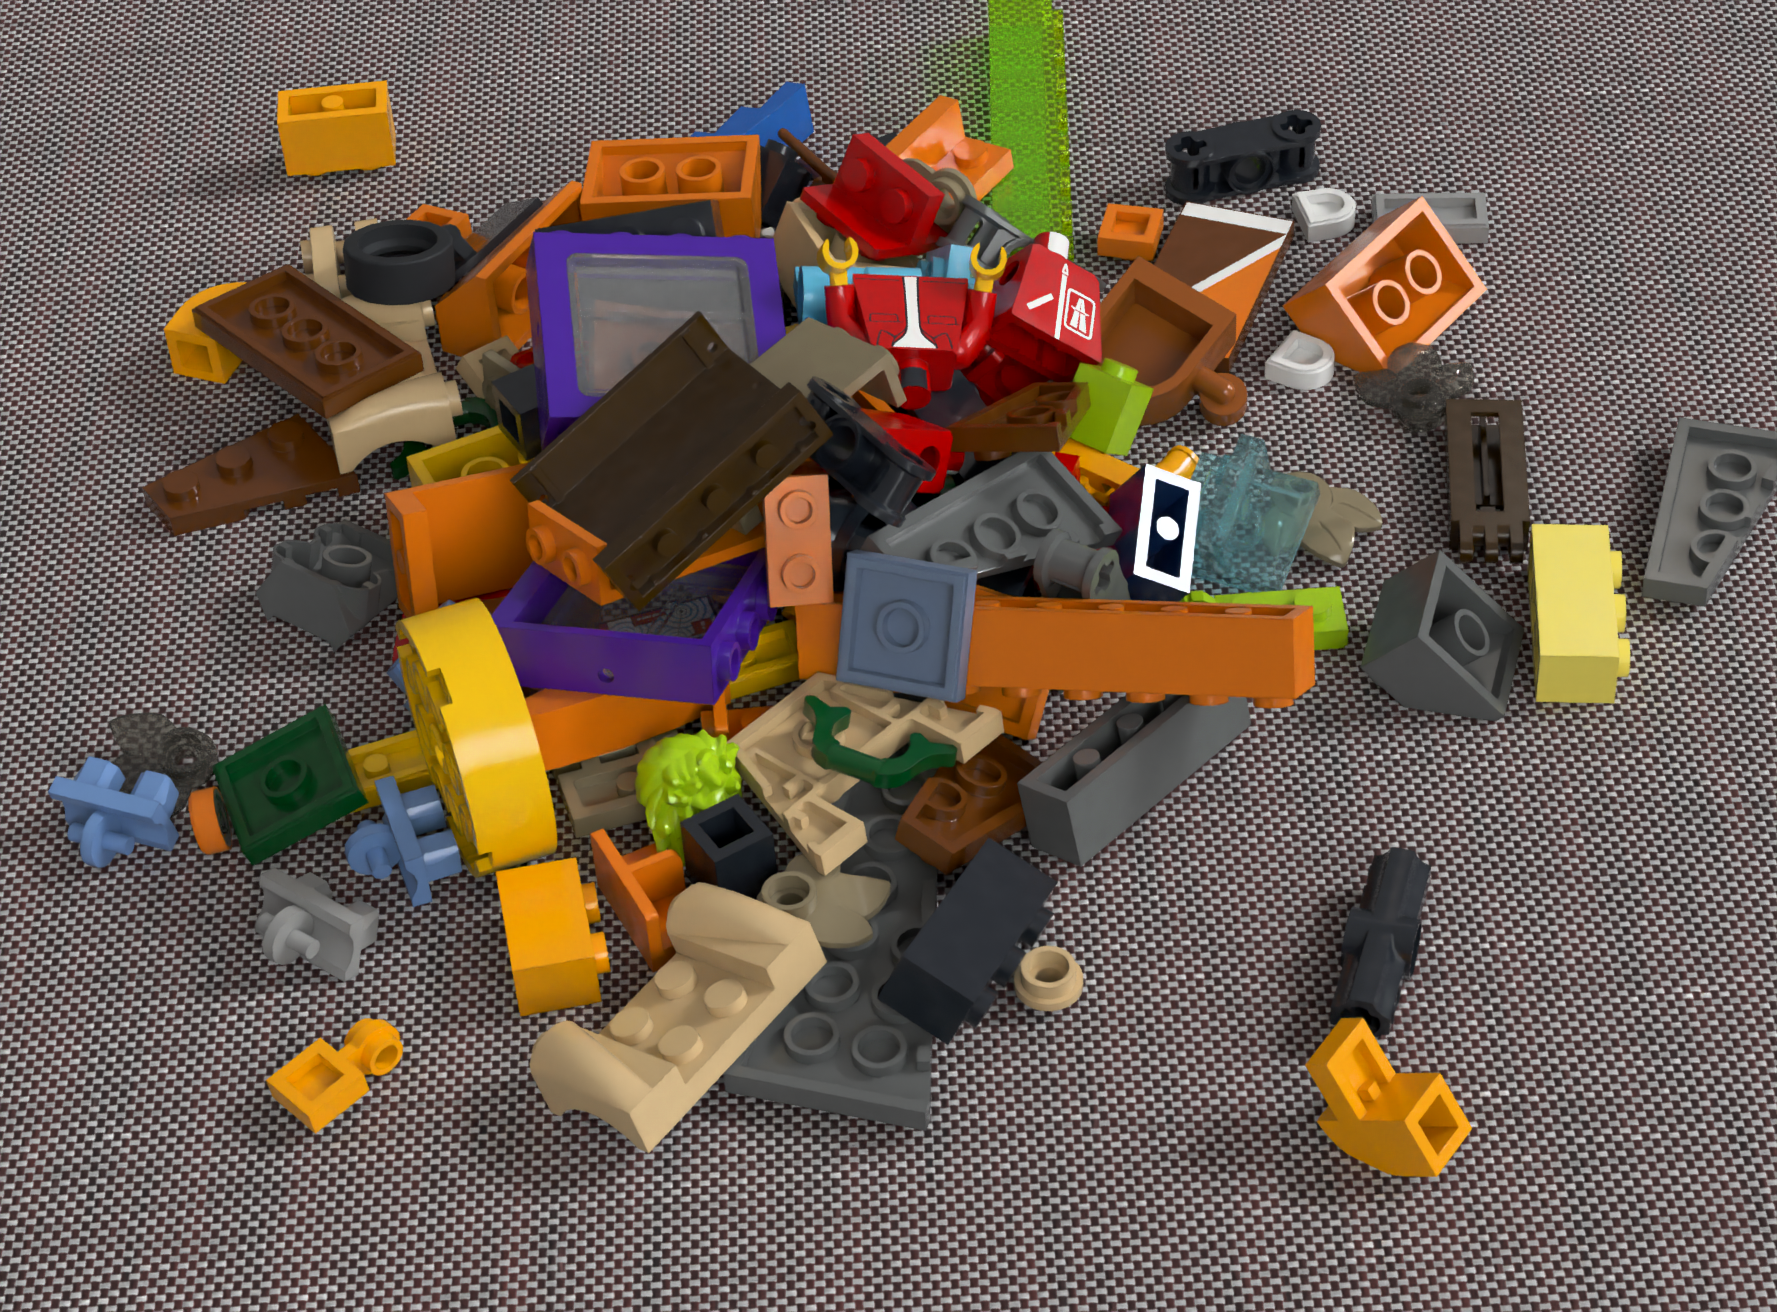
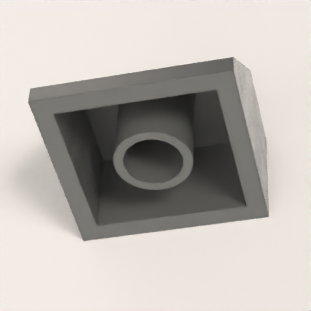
[1360,550,1524,722]

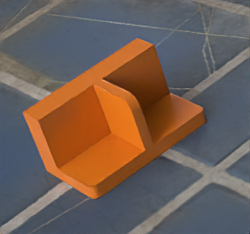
[590,828,686,973]

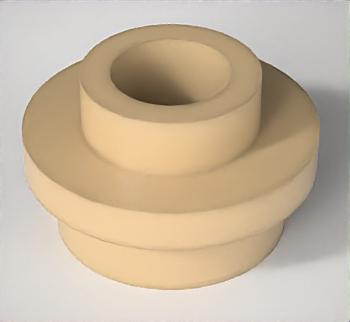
[1014,946,1083,1011]

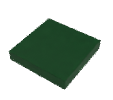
[212,704,369,866]

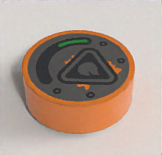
[188,786,232,855]

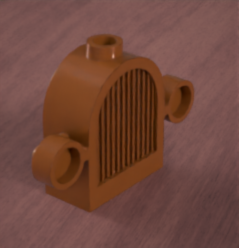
[1097,256,1247,426]

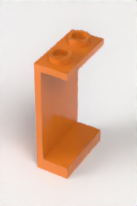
[762,458,834,608]
[384,463,545,618]
[526,500,765,606]

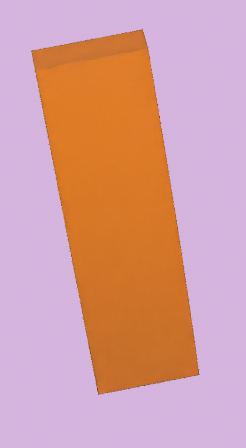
[525,672,731,771]

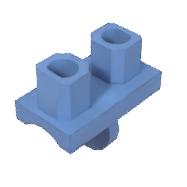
[48,756,179,868]
[344,775,462,907]

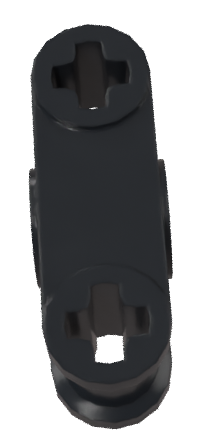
[1165,110,1321,205]
[806,376,937,528]

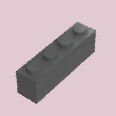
[1017,694,1251,867]

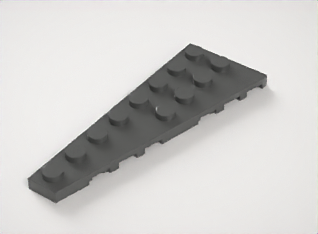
[723,693,939,1131]

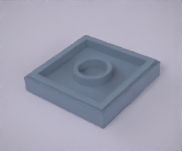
[836,549,977,703]

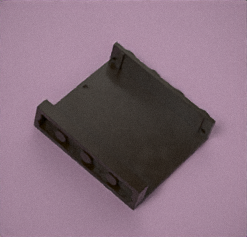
[510,311,834,611]

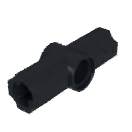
[1330,847,1431,1038]

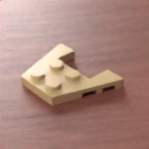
[726,672,1004,876]

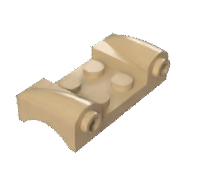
[326,295,463,474]
[530,882,827,1153]

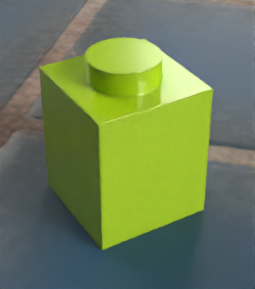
[1069,358,1154,456]

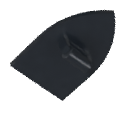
[431,197,543,301]

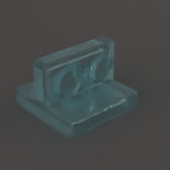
[1190,434,1320,593]

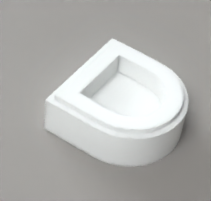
[1292,188,1356,243]
[1265,330,1335,390]

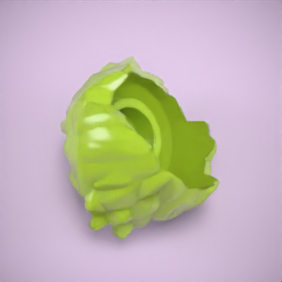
[634,729,742,867]

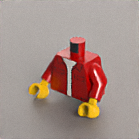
[816,237,1007,410]

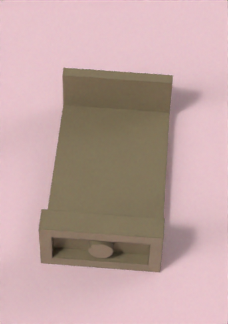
[732,317,907,535]

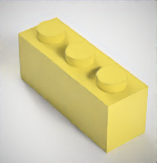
[1527,524,1630,703]

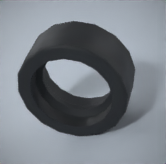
[343,220,456,305]

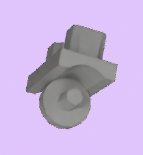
[255,867,379,982]

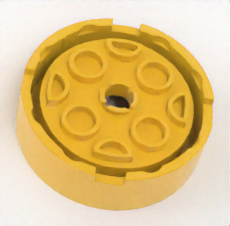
[395,598,557,878]

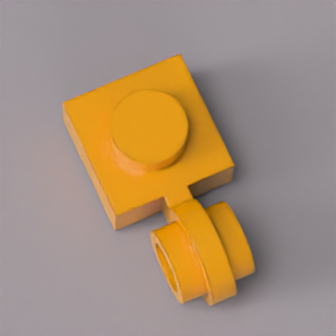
[266,1018,403,1134]

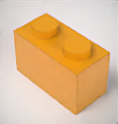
[277,80,396,176]
[495,857,611,1017]

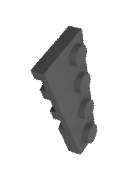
[1641,417,1777,607]
[860,452,1123,579]

